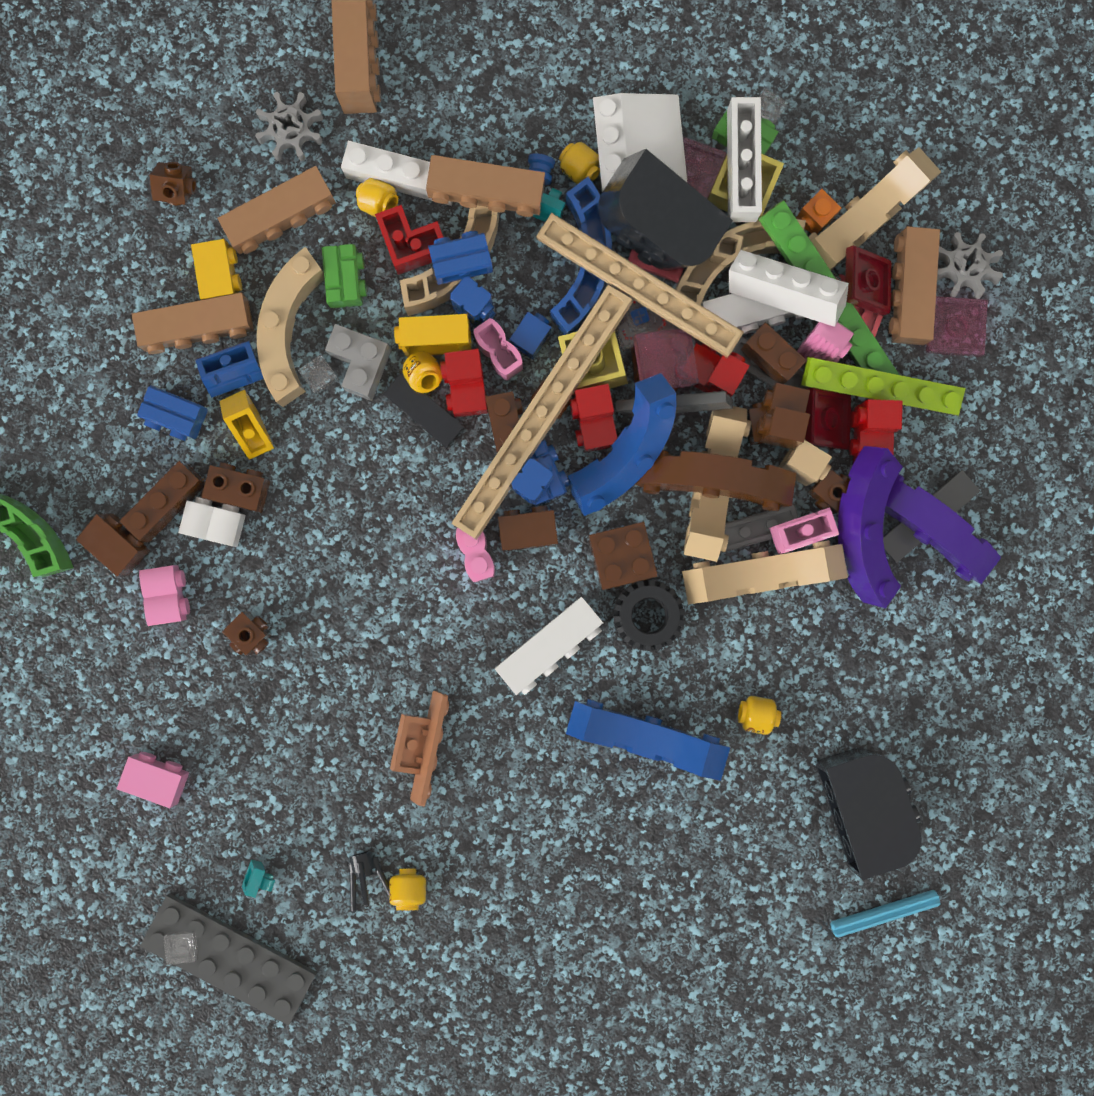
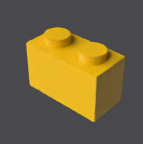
[191,239,242,300]

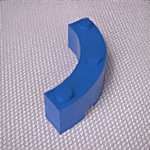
[550,177,612,335]
[568,373,677,516]
[566,699,730,781]

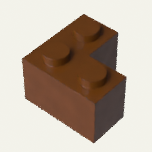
[757,383,810,449]

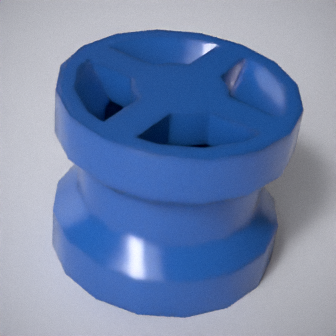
[528,153,555,185]

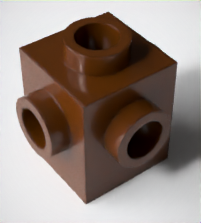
[149,162,196,206]
[807,469,850,514]
[222,611,272,656]

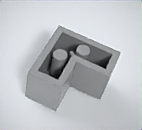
[325,324,391,401]

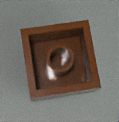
[588,522,658,590]

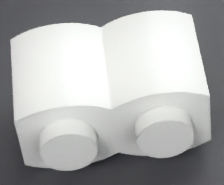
[178,497,246,547]

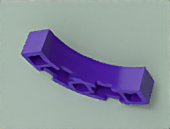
[838,446,903,608]
[885,474,1001,584]

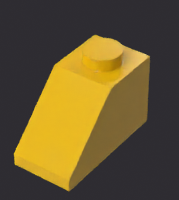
[219,390,274,460]

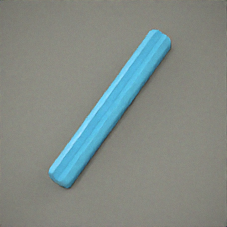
[831,890,941,938]

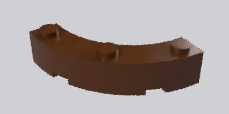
[634,450,797,511]

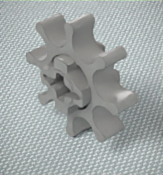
[255,92,323,161]
[937,232,1003,299]

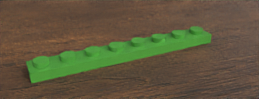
[758,200,899,375]

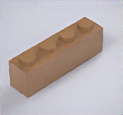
[426,155,545,217]
[217,166,336,255]
[888,226,940,345]
[132,293,254,354]

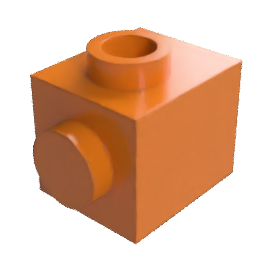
[796,189,842,235]

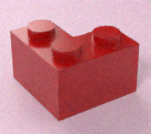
[375,205,443,275]
[677,343,750,397]
[440,349,488,418]
[570,384,617,453]
[849,399,903,463]

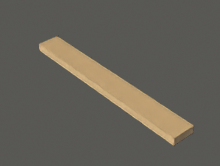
[536,213,744,358]

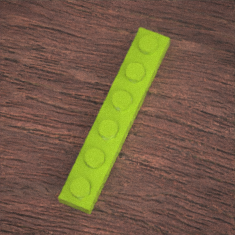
[801,357,966,416]

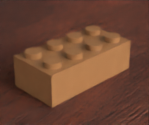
[331,0,381,114]

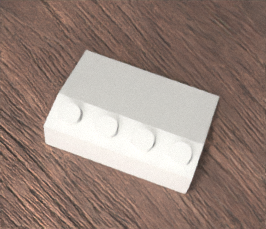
[593,93,687,192]

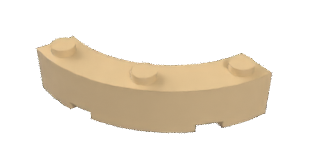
[809,147,941,271]
[400,205,499,316]
[675,219,806,305]
[257,247,324,407]
[684,406,751,562]
[682,540,848,604]

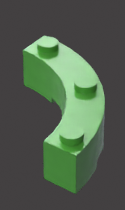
[0,494,74,577]

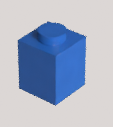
[509,312,551,360]

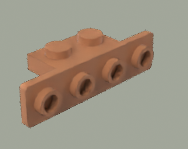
[390,691,449,806]

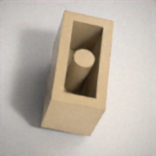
[779,440,832,486]

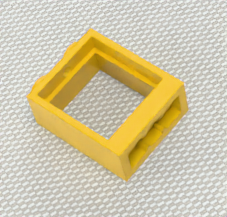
[394,314,472,357]

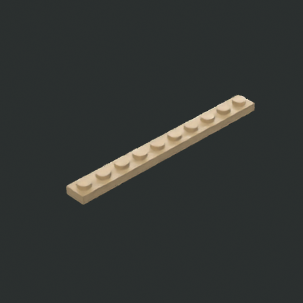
[451,285,633,540]

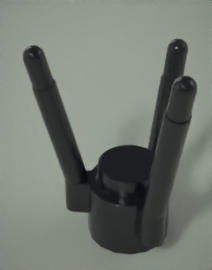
[348,851,396,913]

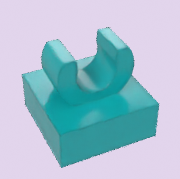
[533,188,565,222]
[242,859,275,898]

